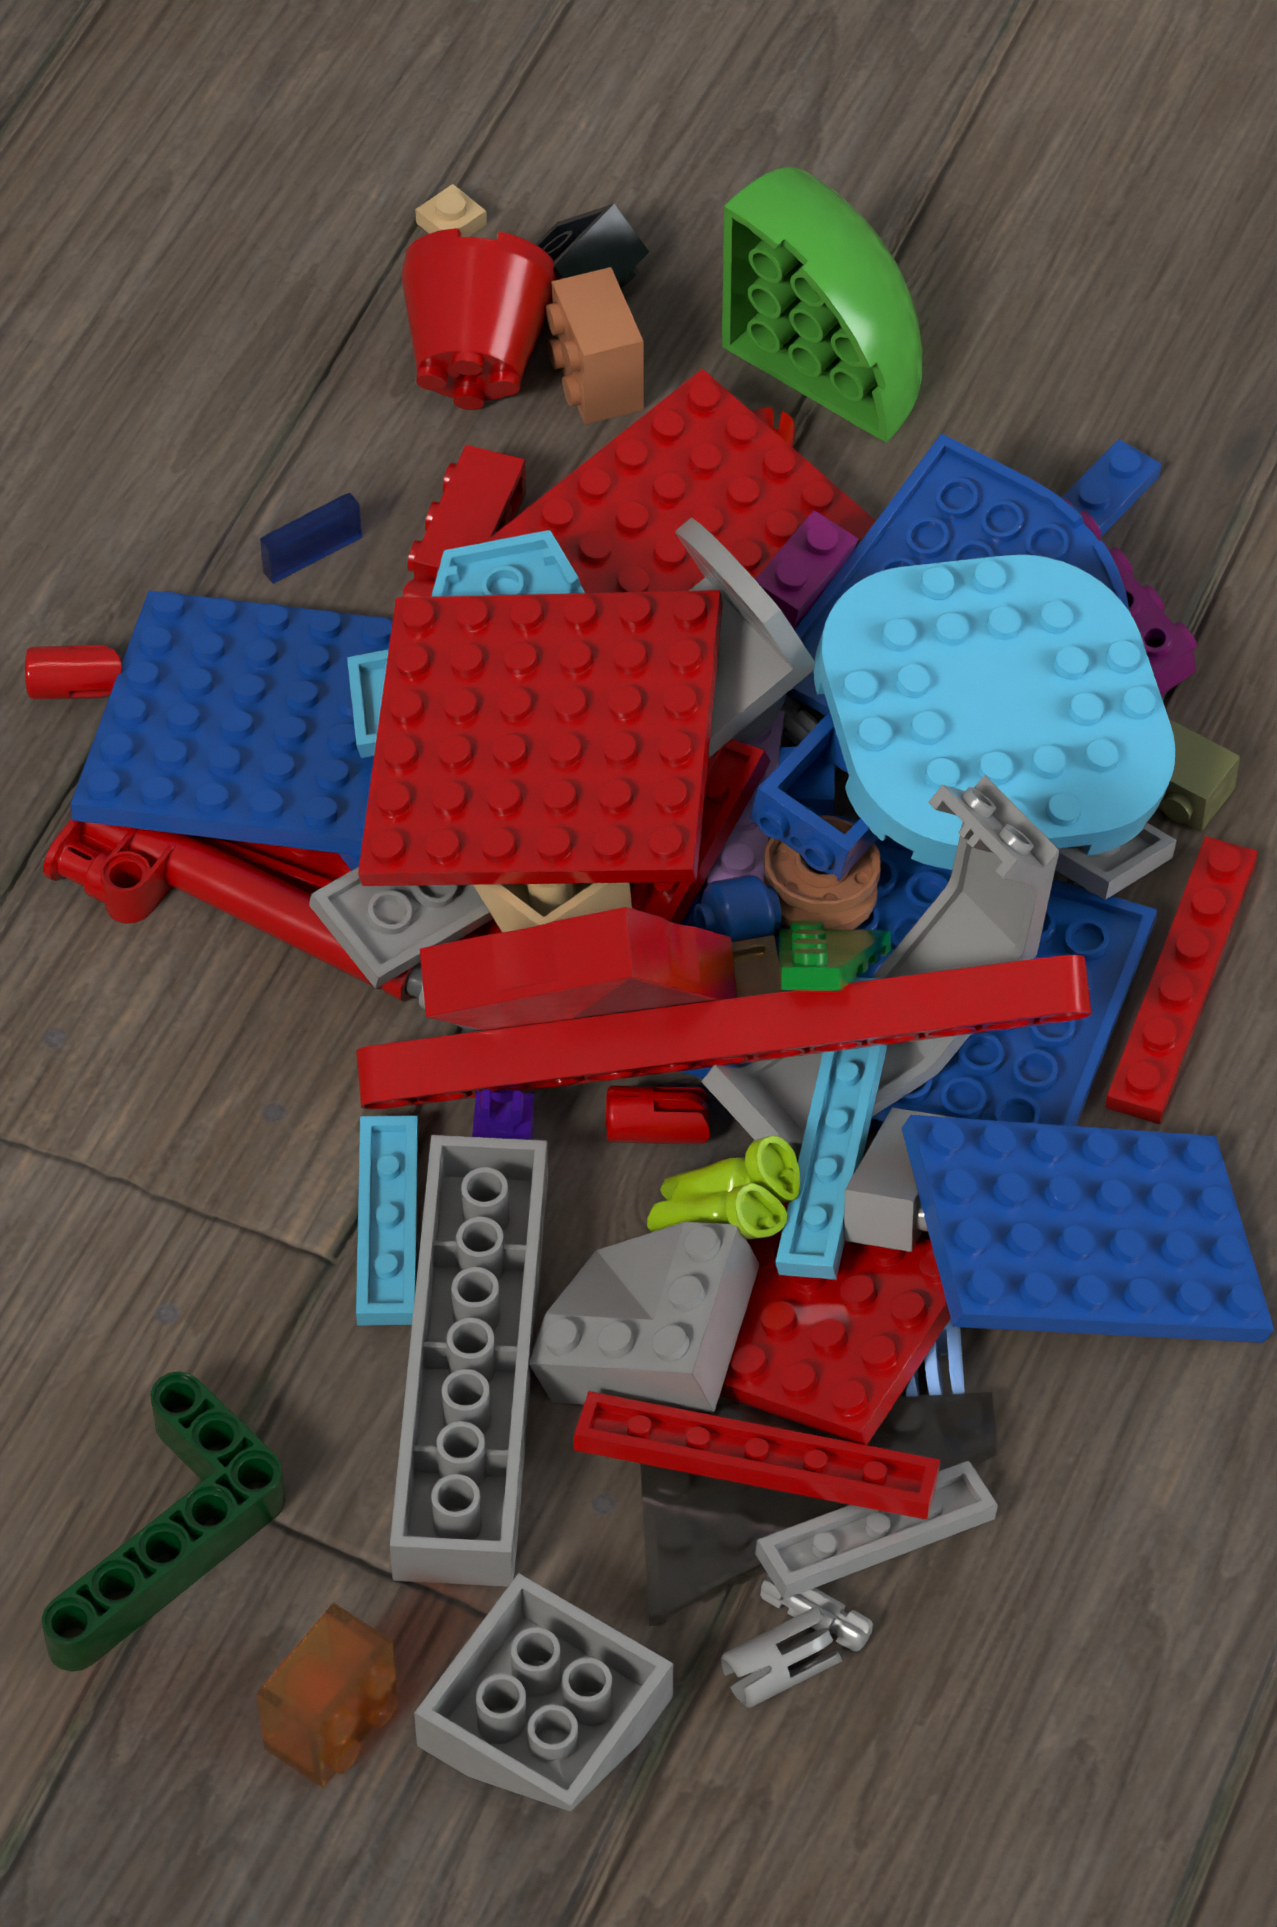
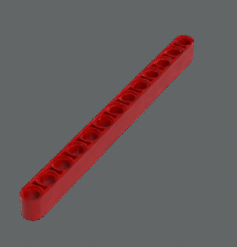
[356,955,1092,1110]

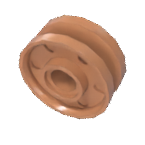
[763,815,880,930]

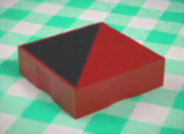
[420,907,737,1031]

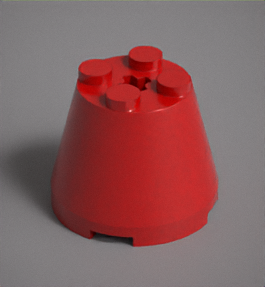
[401,228,556,410]

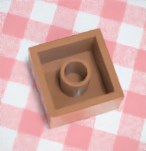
[546,267,644,425]

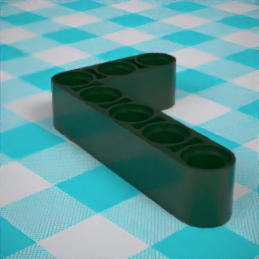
[41,1371,286,1672]

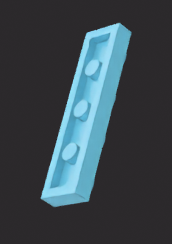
[356,1116,418,1326]

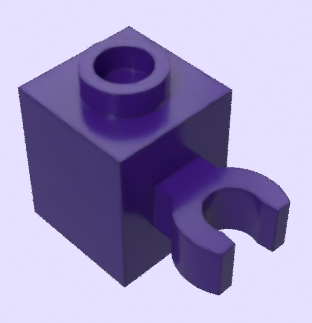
[472,1089,535,1140]

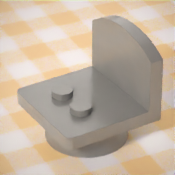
[675,517,815,758]

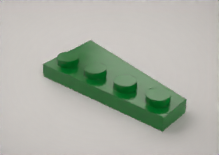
[778,920,891,991]

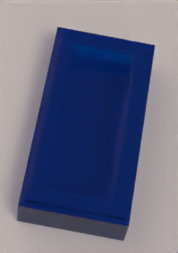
[260,492,362,584]

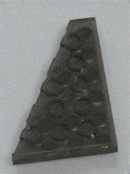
[640,1392,997,1626]

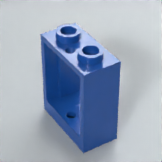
[749,711,878,881]

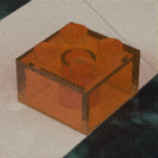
[256,1602,399,1788]

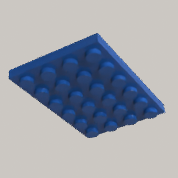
[901,1115,1274,1343]

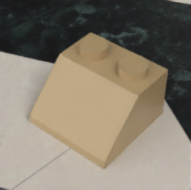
[473,883,632,932]

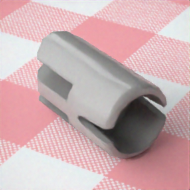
[721,1606,842,1708]

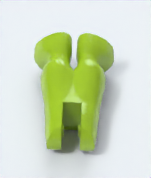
[647,1136,800,1239]

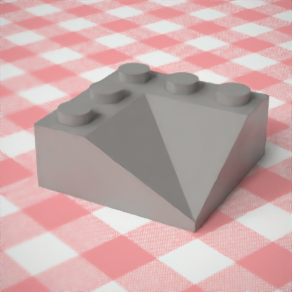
[529,1222,760,1413]
[414,1573,673,1812]

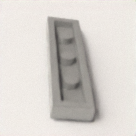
[755,1460,998,1600]

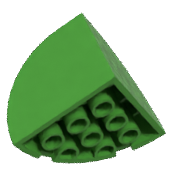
[722,167,922,443]

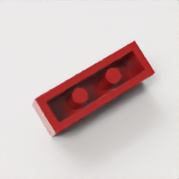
[407,445,526,581]

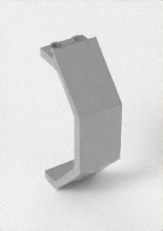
[701,775,1059,1162]

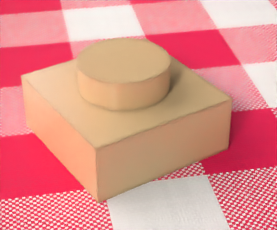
[415,184,487,237]

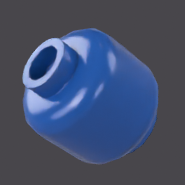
[694,875,781,952]

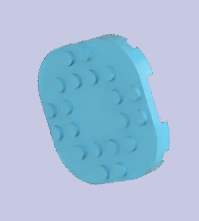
[814,555,1176,870]

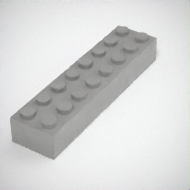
[390,1135,548,1587]

